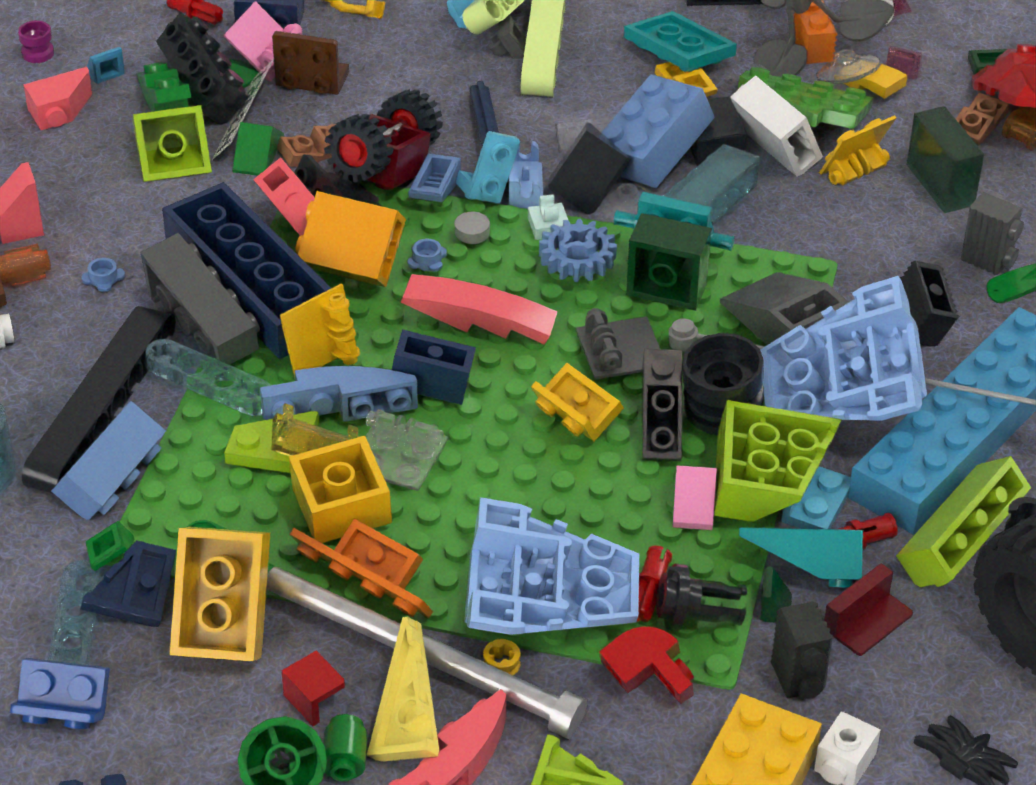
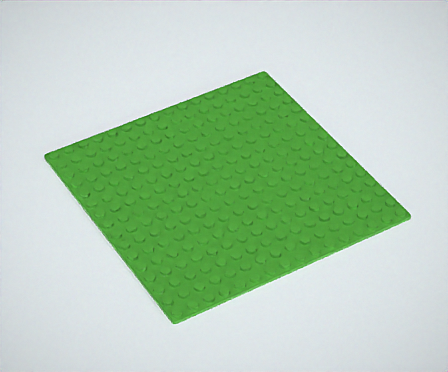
[105,181,838,690]

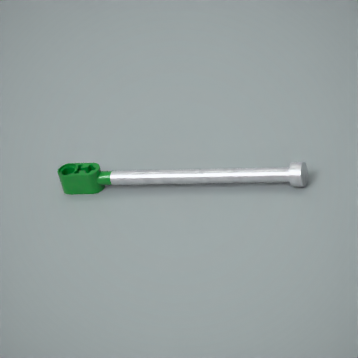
[187,520,587,739]

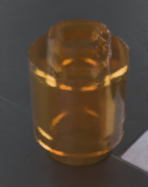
[0,244,51,286]

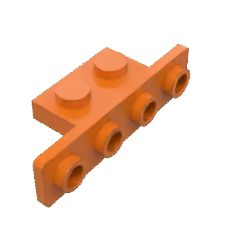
[289,519,433,618]

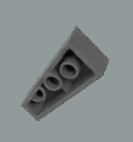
[140,233,260,369]

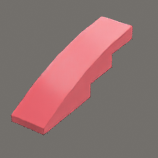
[400,274,558,345]

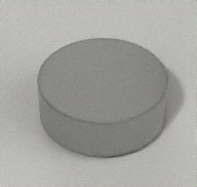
[454,212,490,244]

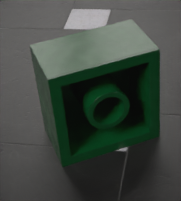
[626,213,712,310]

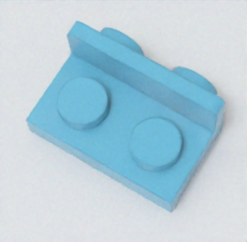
[781,466,851,529]

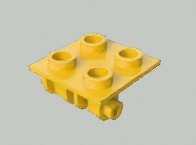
[819,115,896,186]
[280,284,360,378]

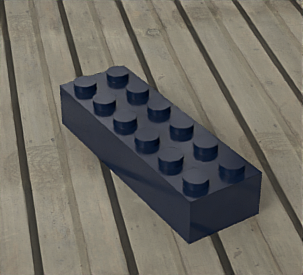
[162,182,331,360]

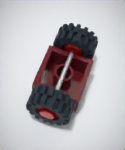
[324,89,443,190]

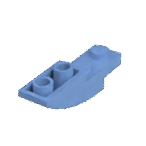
[260,366,418,422]

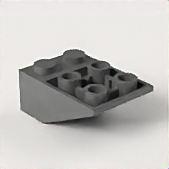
[720,272,849,345]

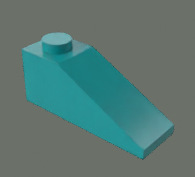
[739,527,863,587]

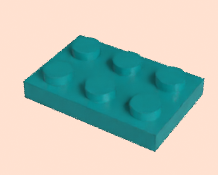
[624,11,737,72]

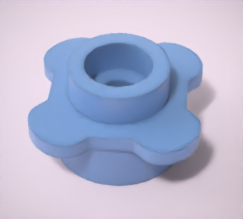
[407,239,447,272]
[81,258,125,292]

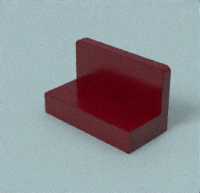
[824,563,913,656]

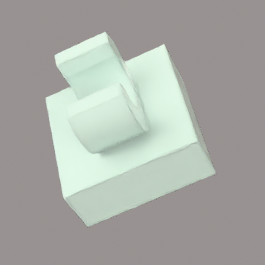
[528,194,568,240]

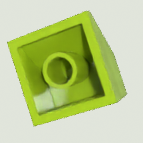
[132,105,212,182]

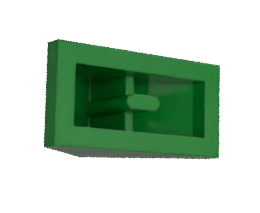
[233,122,284,176]

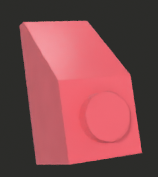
[24,67,92,130]
[0,162,44,244]

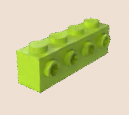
[896,456,1031,587]

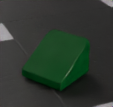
[760,566,792,623]

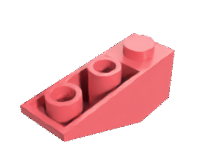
[253,157,315,236]

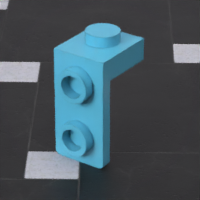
[455,131,520,204]

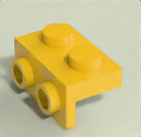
[531,363,624,442]

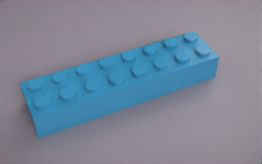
[848,307,1036,535]

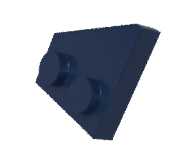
[80,540,176,627]

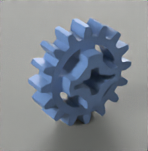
[539,219,617,282]

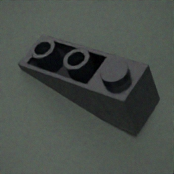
[642,349,682,461]

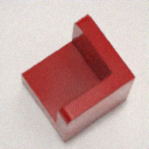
[281,650,345,726]

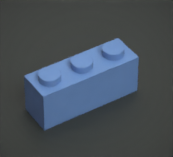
[51,401,166,520]

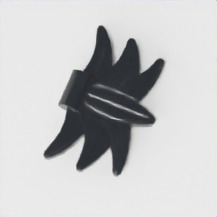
[914,715,1018,785]

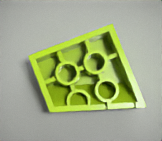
[714,400,842,522]

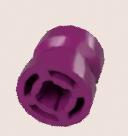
[18,20,54,63]

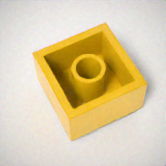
[289,436,392,543]

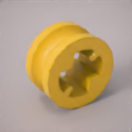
[483,639,521,676]

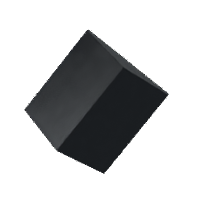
[548,122,631,215]

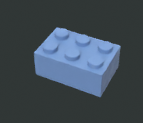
[601,74,715,188]

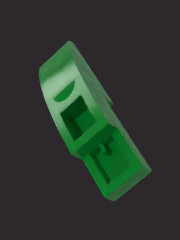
[136,62,191,112]

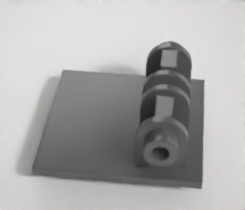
[576,308,660,380]

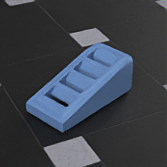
[408,154,461,202]

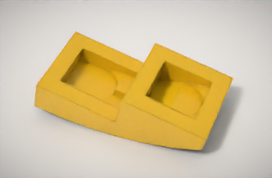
[834,61,908,99]
[655,62,718,97]

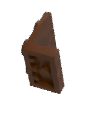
[272,31,349,95]

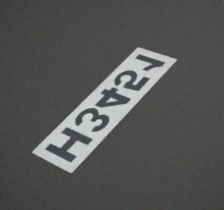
[212,59,274,160]

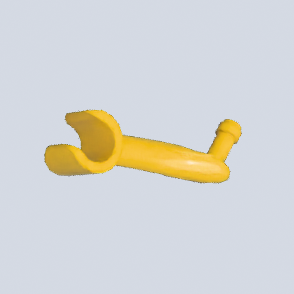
[321,0,386,19]

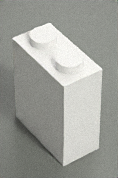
[730,75,823,177]

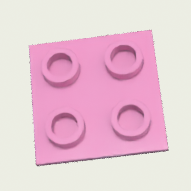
[223,1,302,81]

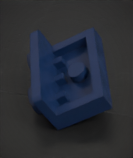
[233,0,305,29]

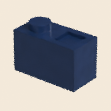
[392,329,476,405]

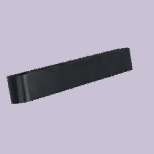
[22,306,176,494]

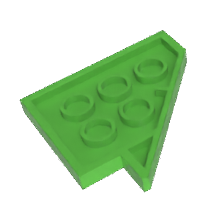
[737,67,874,129]

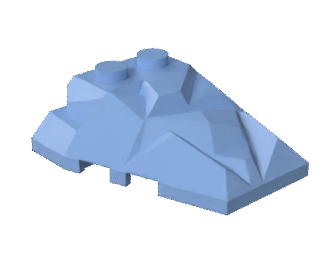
[760,276,927,421]
[464,497,639,635]

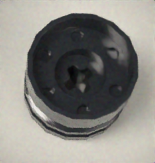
[682,333,764,435]

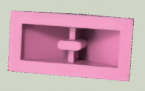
[673,465,717,530]

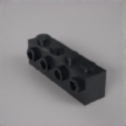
[156,12,249,125]

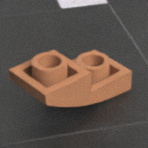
[949,92,1009,144]
[277,124,336,167]

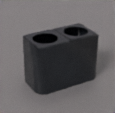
[690,96,746,166]

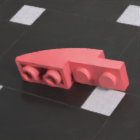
[388,689,507,785]

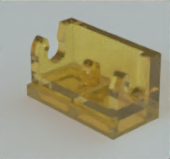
[271,403,358,456]

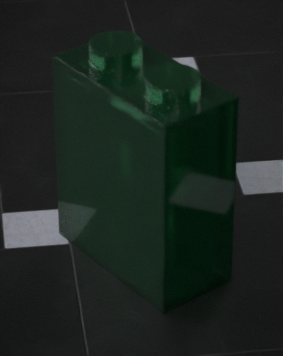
[906,106,984,213]

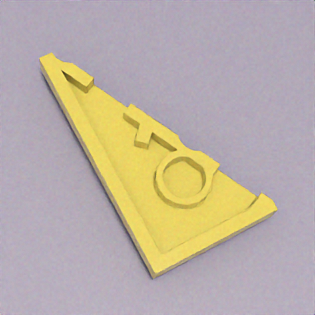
[367,617,439,762]

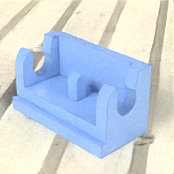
[508,141,543,208]

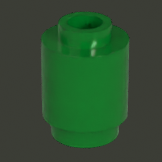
[323,714,367,782]

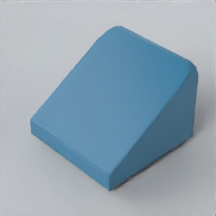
[87,46,125,84]

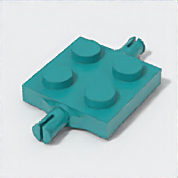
[613,192,735,251]

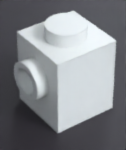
[814,711,881,785]

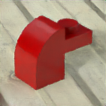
[599,627,694,704]

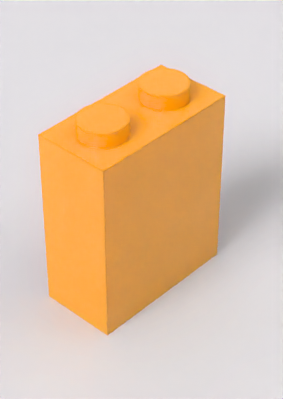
[296,191,406,287]

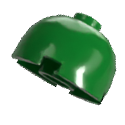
[237,716,327,785]

